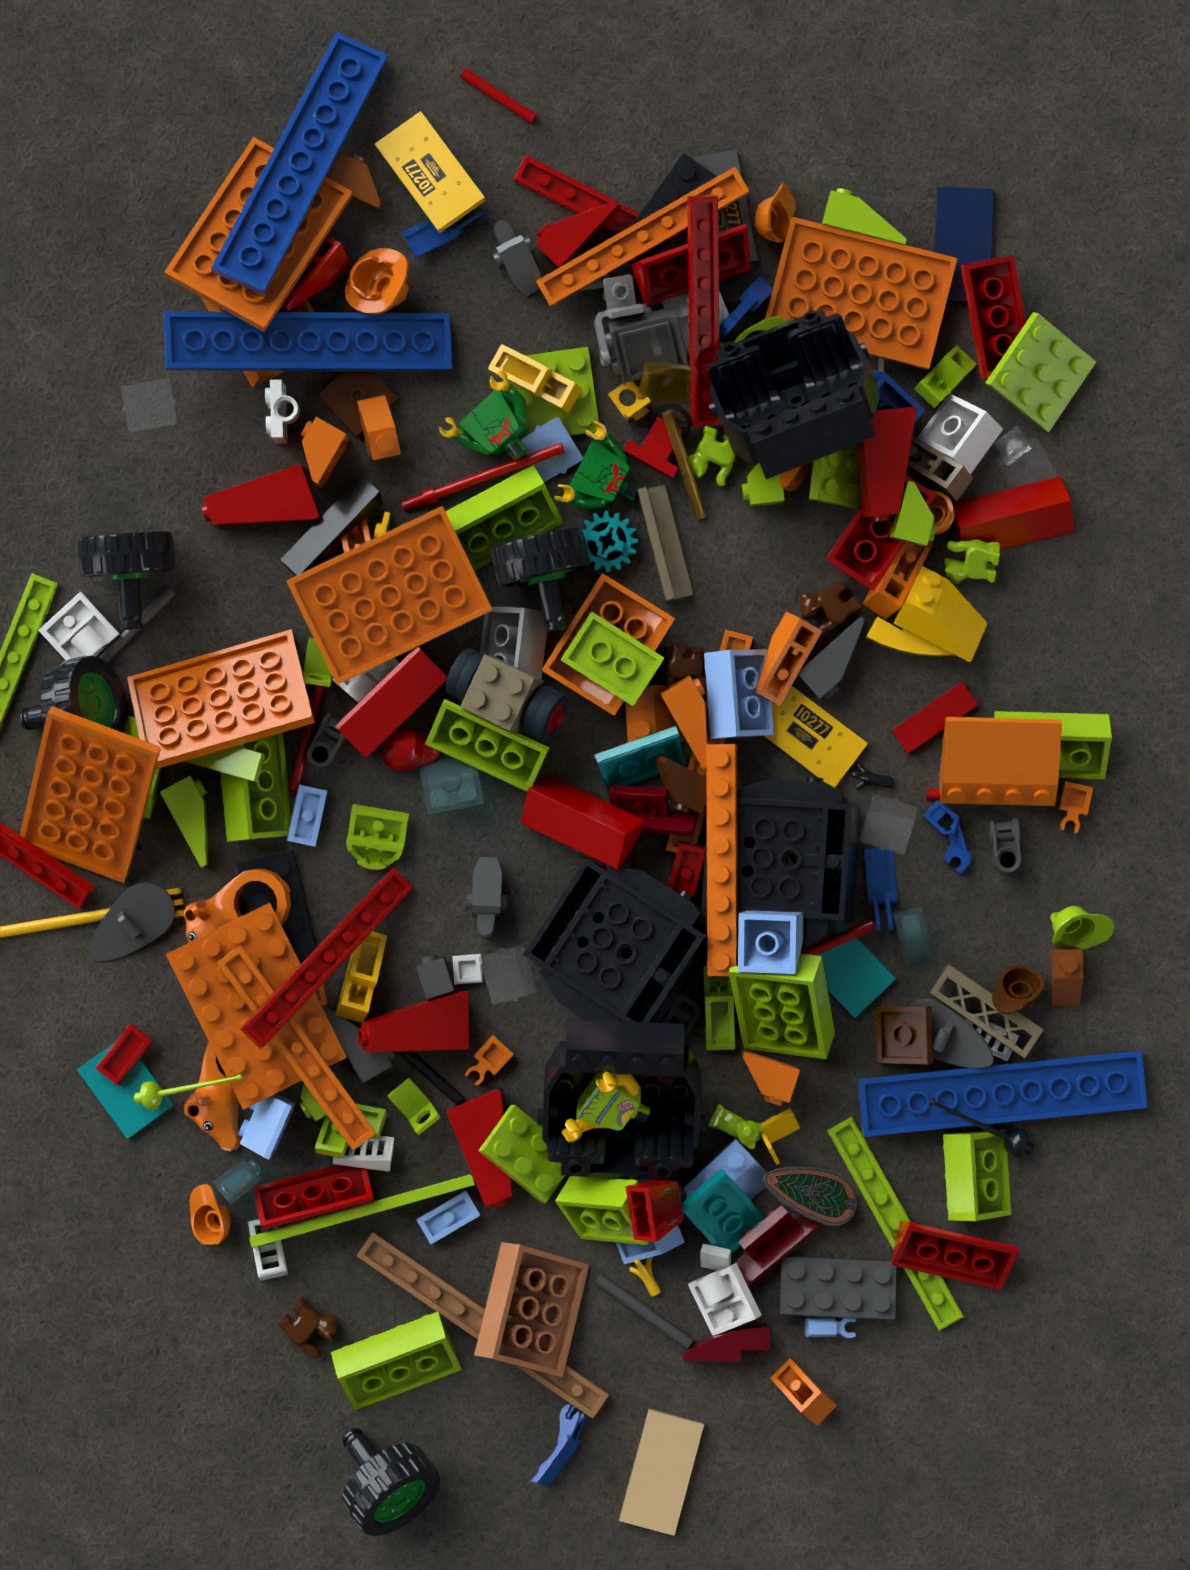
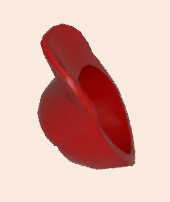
[381,728,441,771]

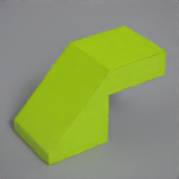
[914,345,977,408]

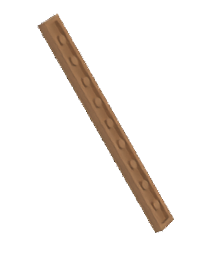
[357,1231,609,1419]

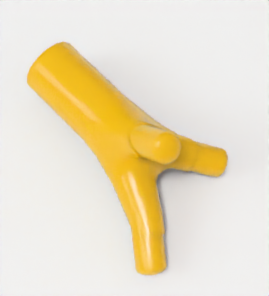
[629,1257,661,1297]

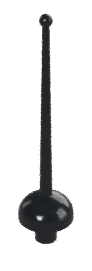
[929,1099,1034,1157]

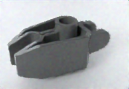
[492,220,541,297]
[466,857,507,939]

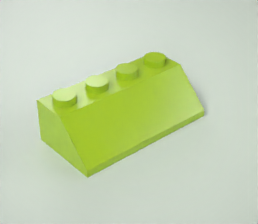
[445,465,564,571]
[425,699,549,792]
[994,711,1112,779]
[220,732,291,842]
[331,1312,462,1411]

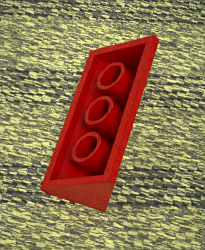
[631,224,751,307]
[961,255,1026,379]
[826,475,936,591]
[952,476,1074,559]
[335,646,447,758]
[521,775,647,871]
[253,1165,375,1230]
[891,1221,1020,1290]

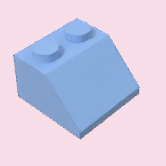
[738,910,803,974]
[238,1094,296,1159]

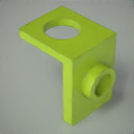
[303,638,332,687]
[388,1078,440,1135]

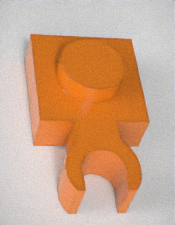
[1058,781,1094,833]
[465,1035,514,1085]

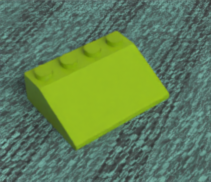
[729,954,835,1059]

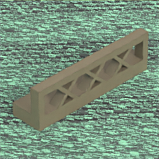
[637,485,693,602]
[929,965,1043,1059]

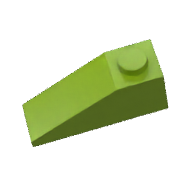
[822,188,907,245]
[160,776,209,868]

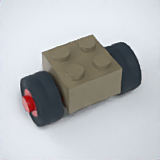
[446,648,568,741]

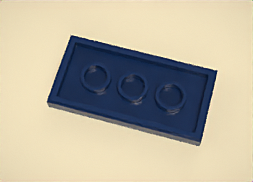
[934,187,994,303]

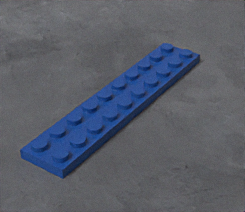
[211,32,388,296]
[163,311,452,372]
[857,1050,1147,1137]

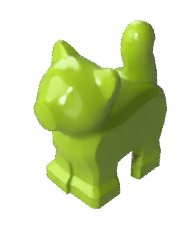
[688,426,735,486]
[944,539,1000,584]
[708,1104,764,1149]

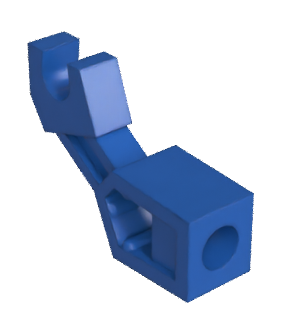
[720,276,773,339]
[922,800,971,874]

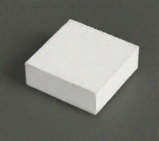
[452,954,483,985]
[700,1244,731,1271]

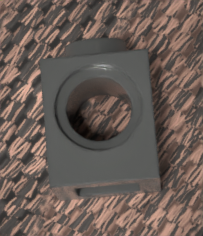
[416,954,455,999]

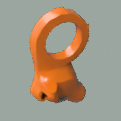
[183,868,291,942]
[184,1042,242,1152]

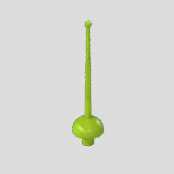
[134,1074,243,1110]

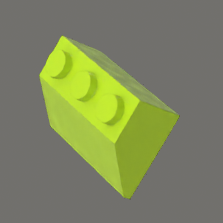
[943,1129,1011,1221]
[555,1176,650,1245]

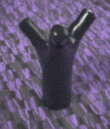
[851,763,893,790]

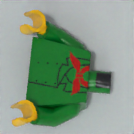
[439,370,529,460]
[554,420,640,510]

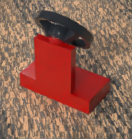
[623,403,692,480]

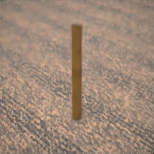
[662,410,707,520]

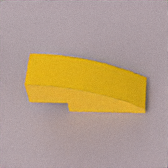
[488,344,582,414]
[865,617,954,657]
[335,931,387,1023]

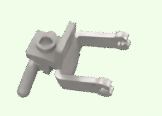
[580,270,662,367]

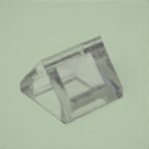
[994,426,1032,465]

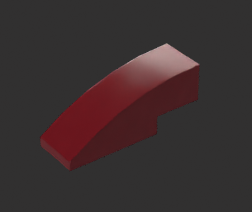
[683,1324,770,1362]

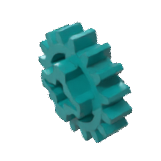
[582,511,638,574]

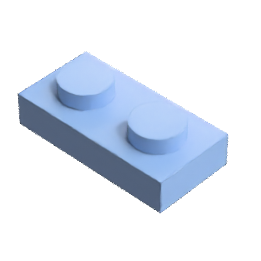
[287,785,327,847]
[417,1190,481,1244]

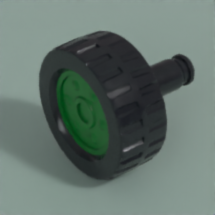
[491,528,590,633]
[78,531,175,630]
[19,655,128,733]
[342,1428,440,1536]

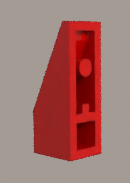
[535,201,622,268]
[282,236,351,310]

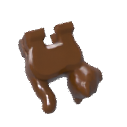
[799,578,861,638]
[663,646,707,696]
[278,1297,338,1359]

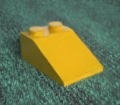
[893,566,988,662]

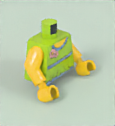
[561,1071,650,1142]

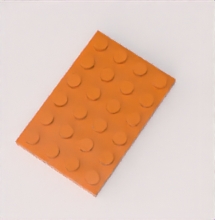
[164,137,352,332]
[765,217,958,370]
[286,506,492,685]
[127,629,315,769]
[20,707,161,883]
[165,903,347,1110]

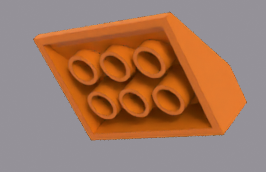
[541,573,675,716]
[939,717,1062,806]

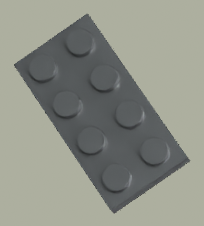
[779,1257,896,1321]

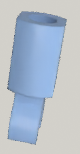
[805,1317,856,1338]

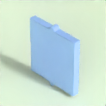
[520,416,584,482]

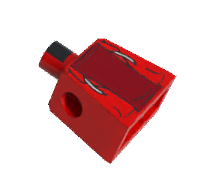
[626,1180,687,1242]

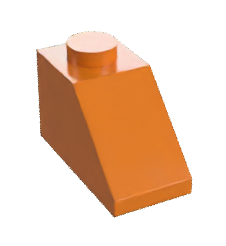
[357,395,401,460]
[770,1358,837,1426]

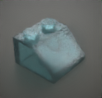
[419,754,485,815]

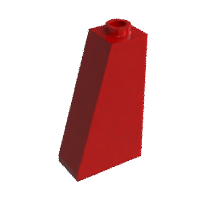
[855,406,916,522]
[201,463,320,527]
[358,991,469,1052]
[446,1088,513,1209]

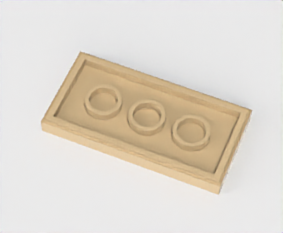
[619,1409,704,1536]

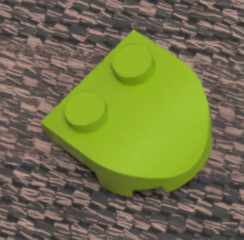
[346,804,409,870]

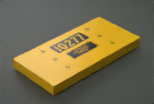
[375,111,486,233]
[764,686,868,787]

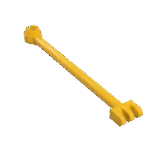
[0,888,184,938]

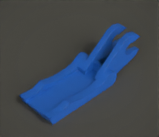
[402,206,487,258]
[864,846,897,931]
[531,1405,586,1486]

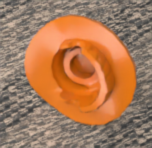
[345,248,409,315]

